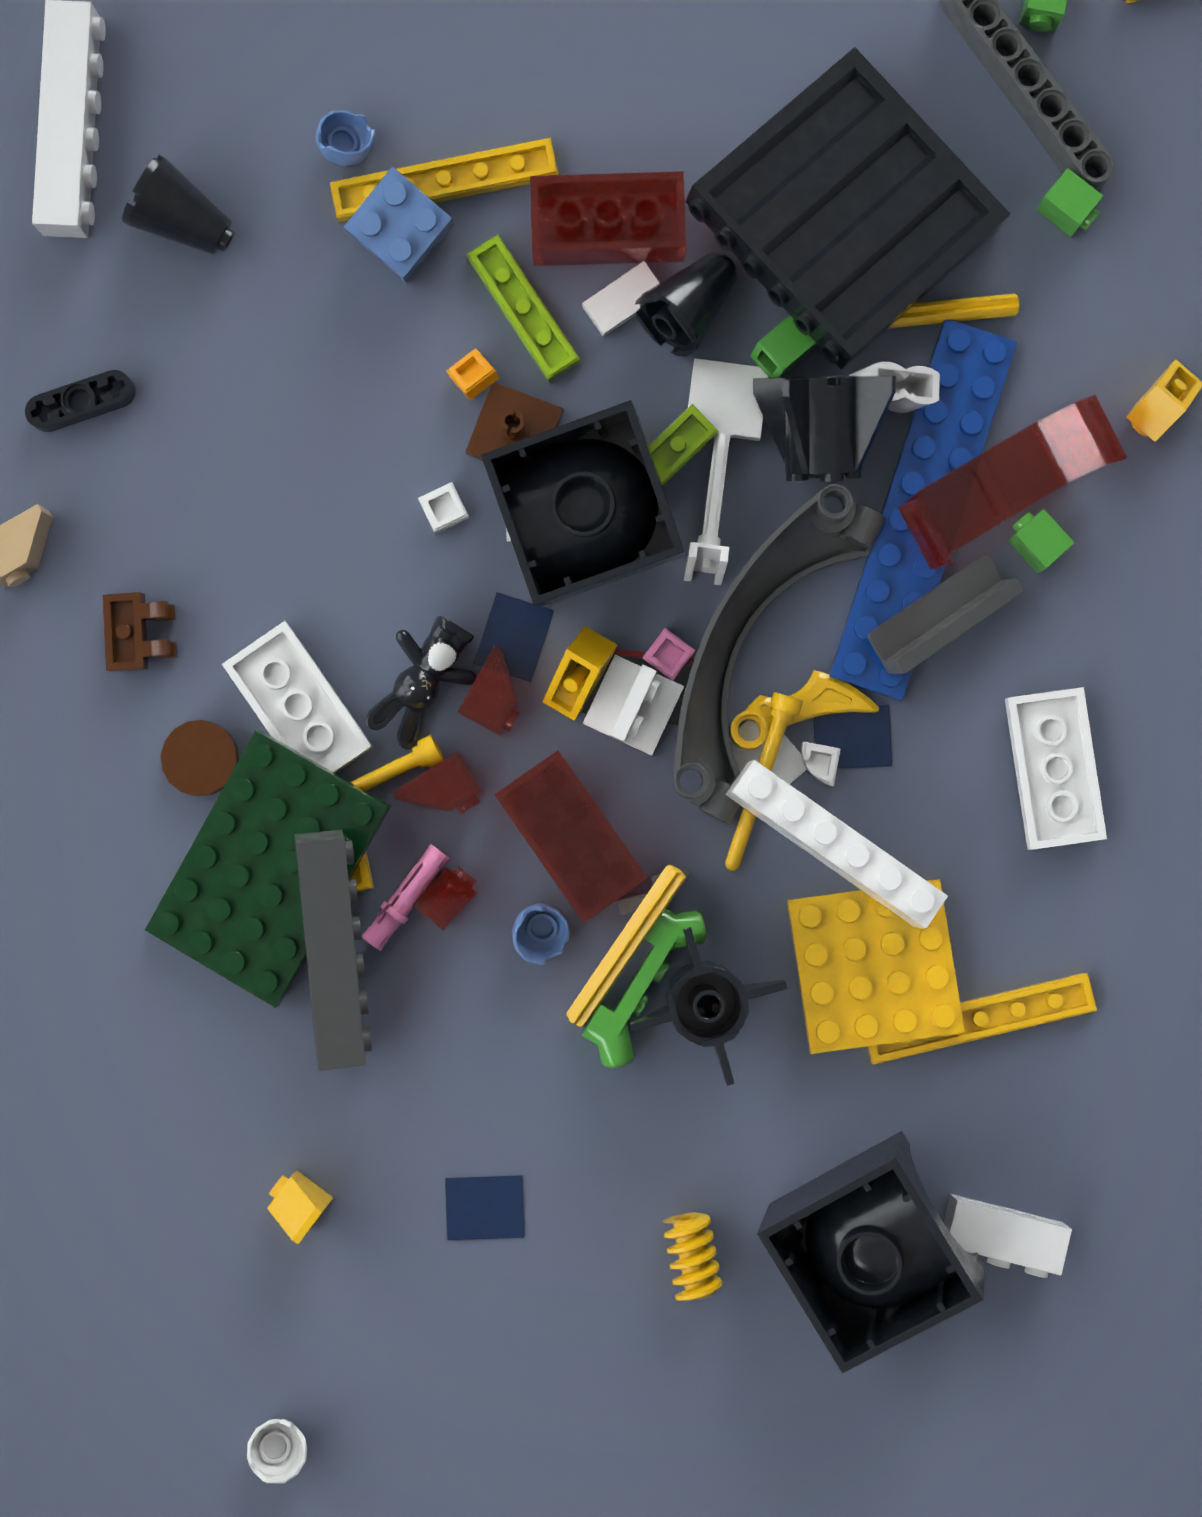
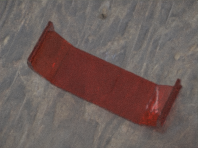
[898,395,1127,569]

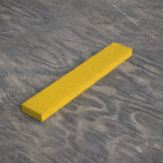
[330,137,558,223]
[867,973,1097,1064]

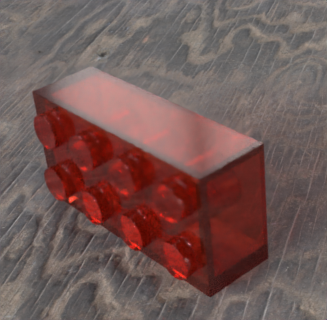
[530,171,686,266]
[494,750,647,923]

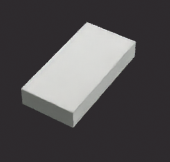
[582,261,659,337]

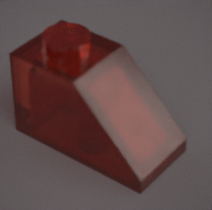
[458,645,521,736]
[392,752,484,814]
[413,867,479,930]

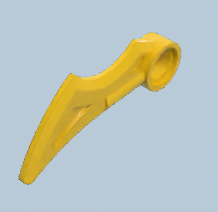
[729,670,879,751]

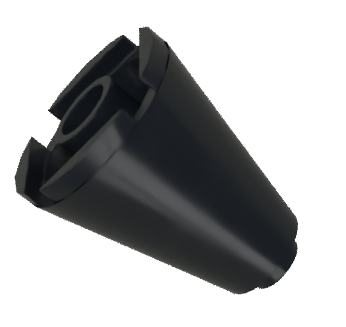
[122,154,235,254]
[635,252,737,357]

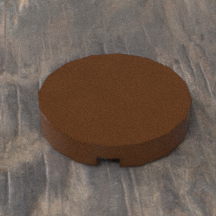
[160,720,239,796]

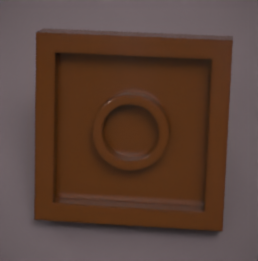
[465,382,564,461]

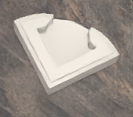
[801,742,841,786]

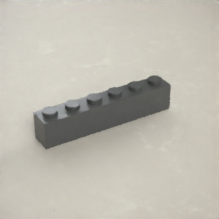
[294,829,372,1071]

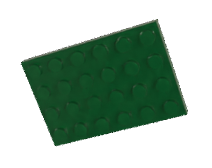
[145,730,391,1008]

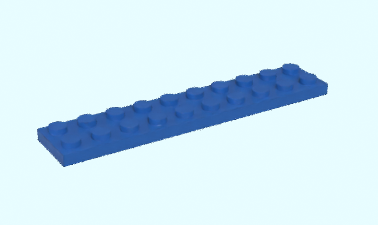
[829,320,1018,701]

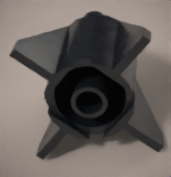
[753,375,896,482]
[630,927,788,1086]

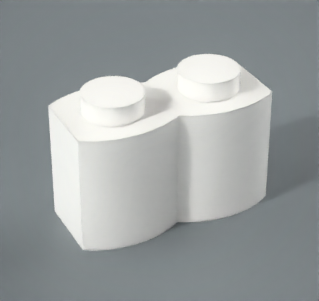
[849,362,940,413]

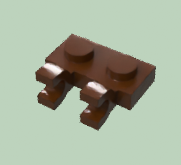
[103,592,177,672]

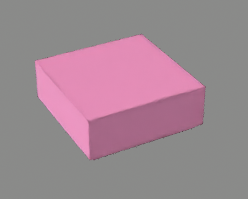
[642,628,695,681]

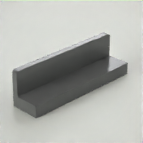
[867,555,1024,674]

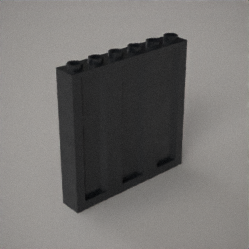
[685,47,1010,370]

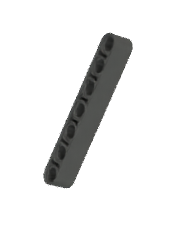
[939,0,1114,191]

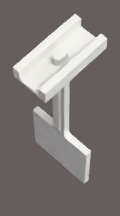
[684,358,768,585]

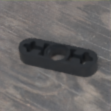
[25,370,136,432]

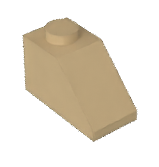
[0,504,53,587]

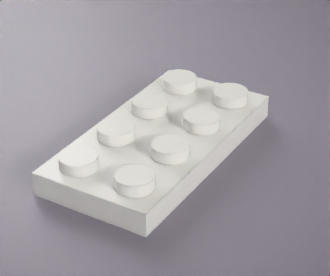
[222,621,373,773]
[1005,687,1107,850]

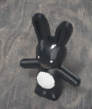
[366,616,477,749]

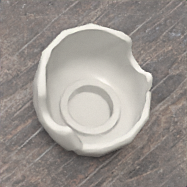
[247,1419,307,1483]

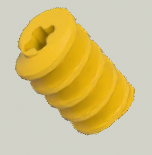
[662,1212,722,1301]

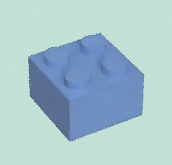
[344,166,454,283]

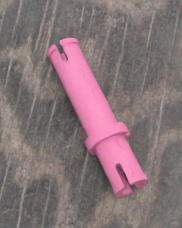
[361,844,450,951]

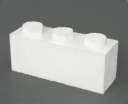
[943,1194,1072,1278]

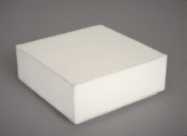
[418,482,469,534]

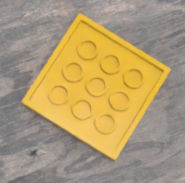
[787,879,965,1054]

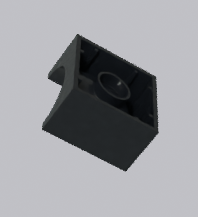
[481,400,687,606]
[757,1131,985,1373]

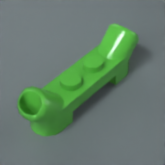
[581,907,707,1068]

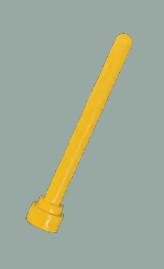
[725,692,803,871]
[350,734,445,791]

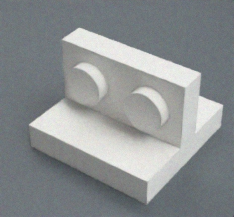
[583,655,684,756]

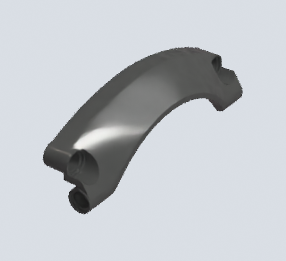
[673,484,886,825]

